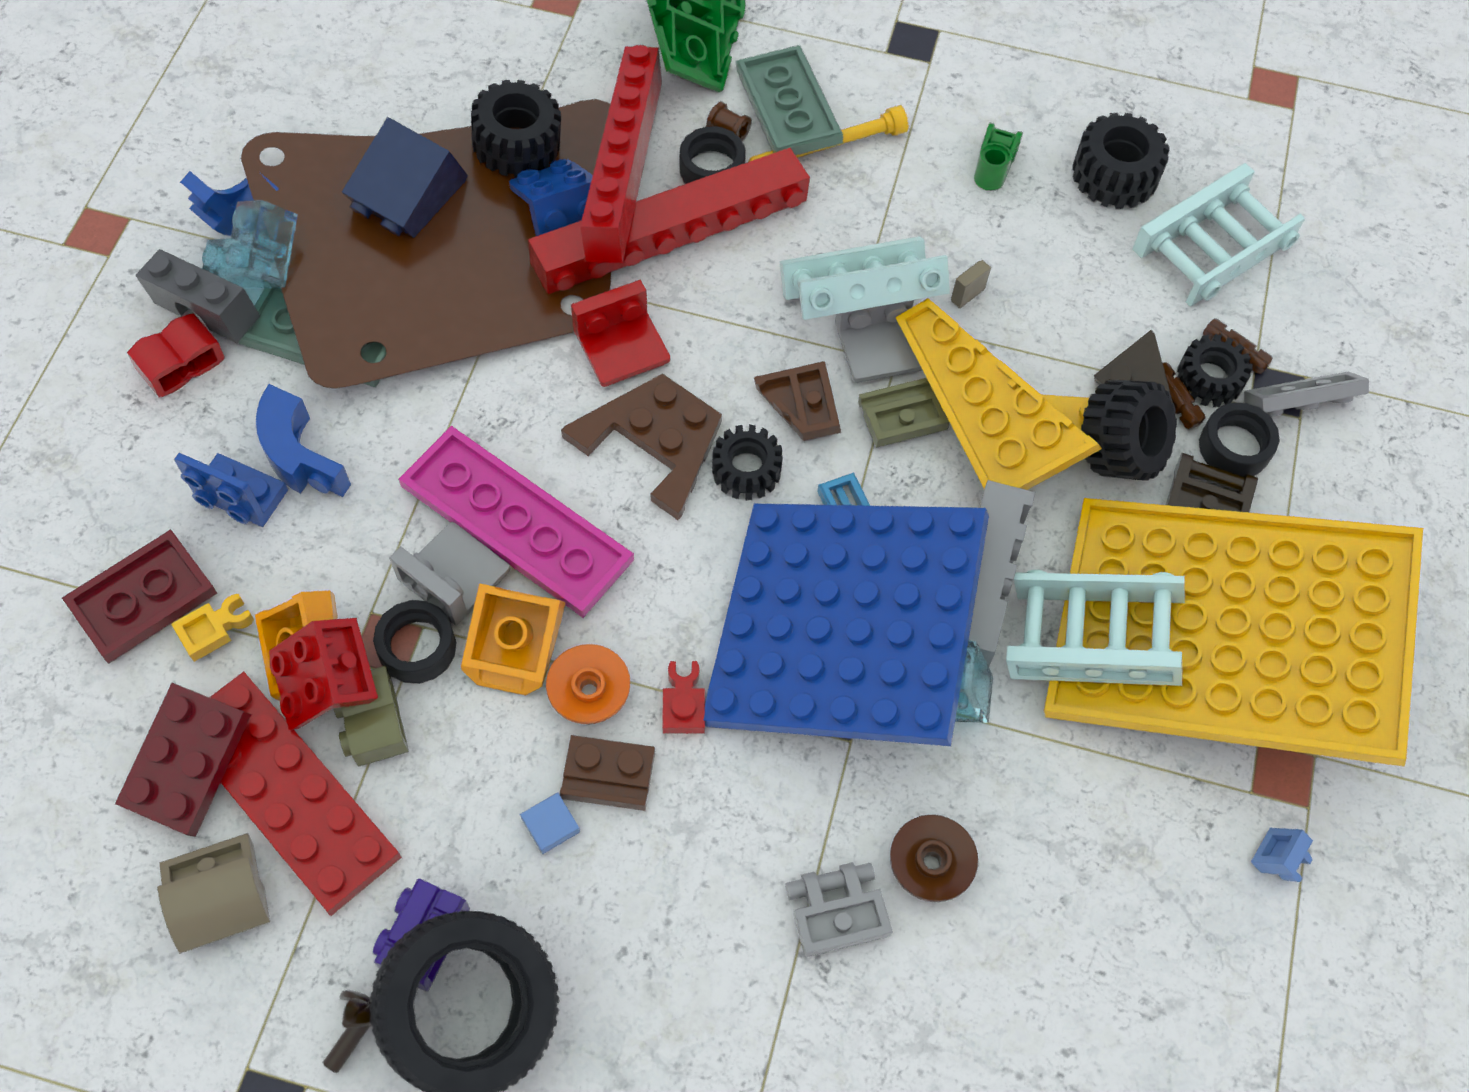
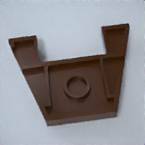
[561,374,722,520]

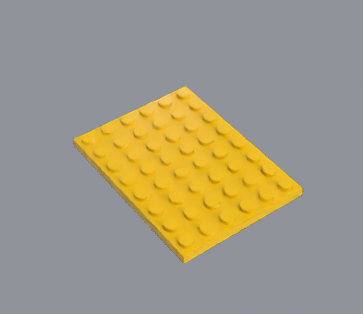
[1044,498,1423,767]

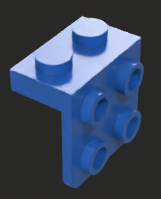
[509,159,593,236]

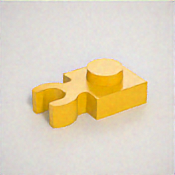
[171,594,254,662]

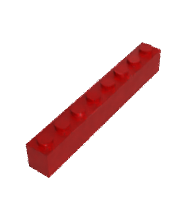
[580,45,662,263]
[528,148,810,294]

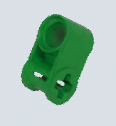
[974,123,1023,191]

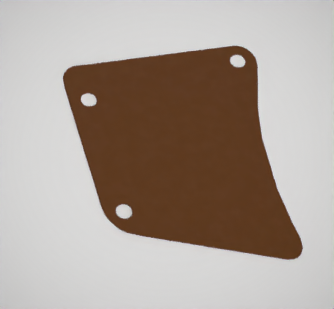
[241,99,611,389]

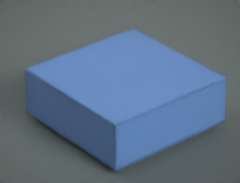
[520,792,580,855]

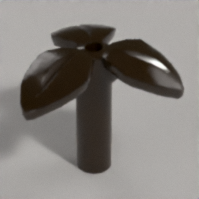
[323,990,372,1073]

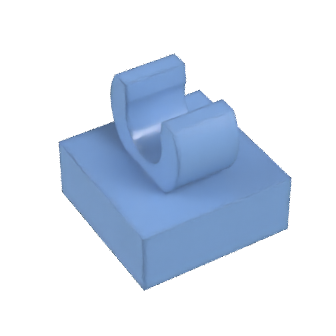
[1251,828,1313,882]

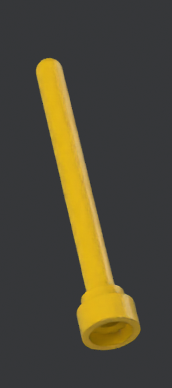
[748,105,909,162]

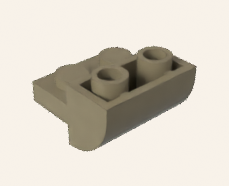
[157,833,270,953]

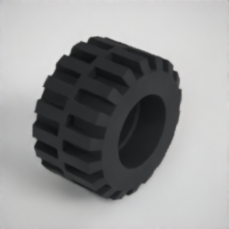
[471,80,561,177]
[1072,112,1170,209]
[1081,380,1177,481]

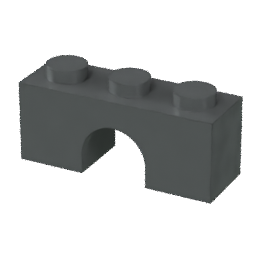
[135,249,260,343]

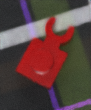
[662,661,705,734]

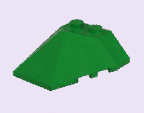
[646,0,746,93]

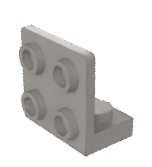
[835,300,923,383]
[389,522,510,626]

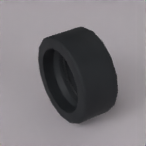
[679,126,746,184]
[1199,402,1280,477]
[373,600,457,684]

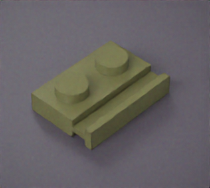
[858,378,950,448]

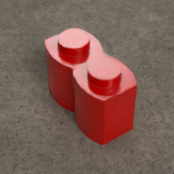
[127,313,225,397]

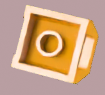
[461,583,566,695]
[255,590,338,701]

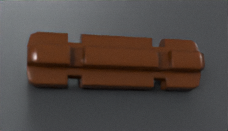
[1203,318,1273,374]
[1163,362,1206,430]

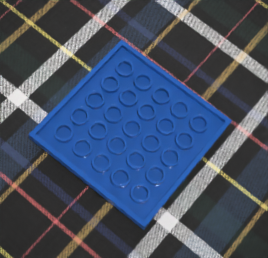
[703,503,989,746]

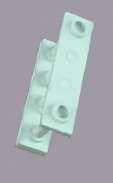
[1132,163,1305,307]
[779,236,950,320]
[1006,570,1185,686]

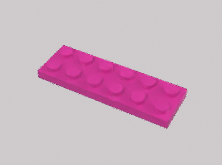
[398,426,634,618]

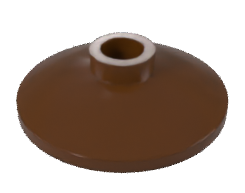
[890,815,978,902]

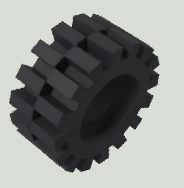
[1177,334,1252,407]
[712,424,783,501]

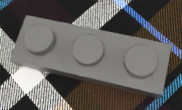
[1244,371,1369,416]

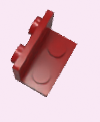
[571,279,670,387]
[269,618,378,730]

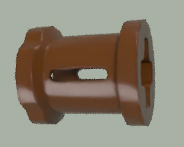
[706,101,752,142]

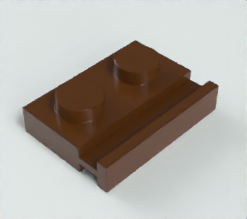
[560,735,655,811]

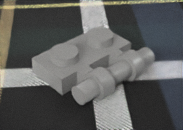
[785,862,893,957]

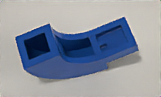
[180,171,279,236]
[256,384,351,497]

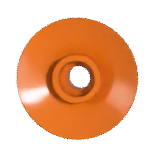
[546,644,630,724]

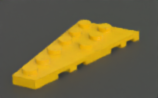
[895,298,1102,490]

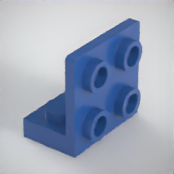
[174,453,288,527]

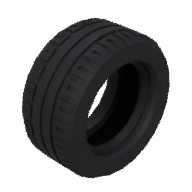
[369,911,559,1092]

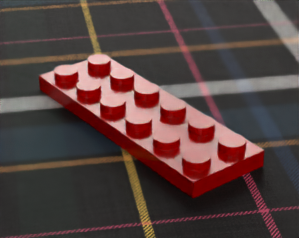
[210,671,402,916]

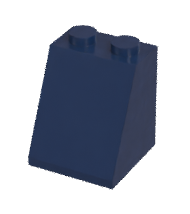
[342,117,468,238]

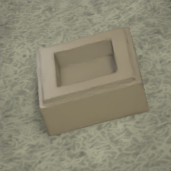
[951,260,991,308]

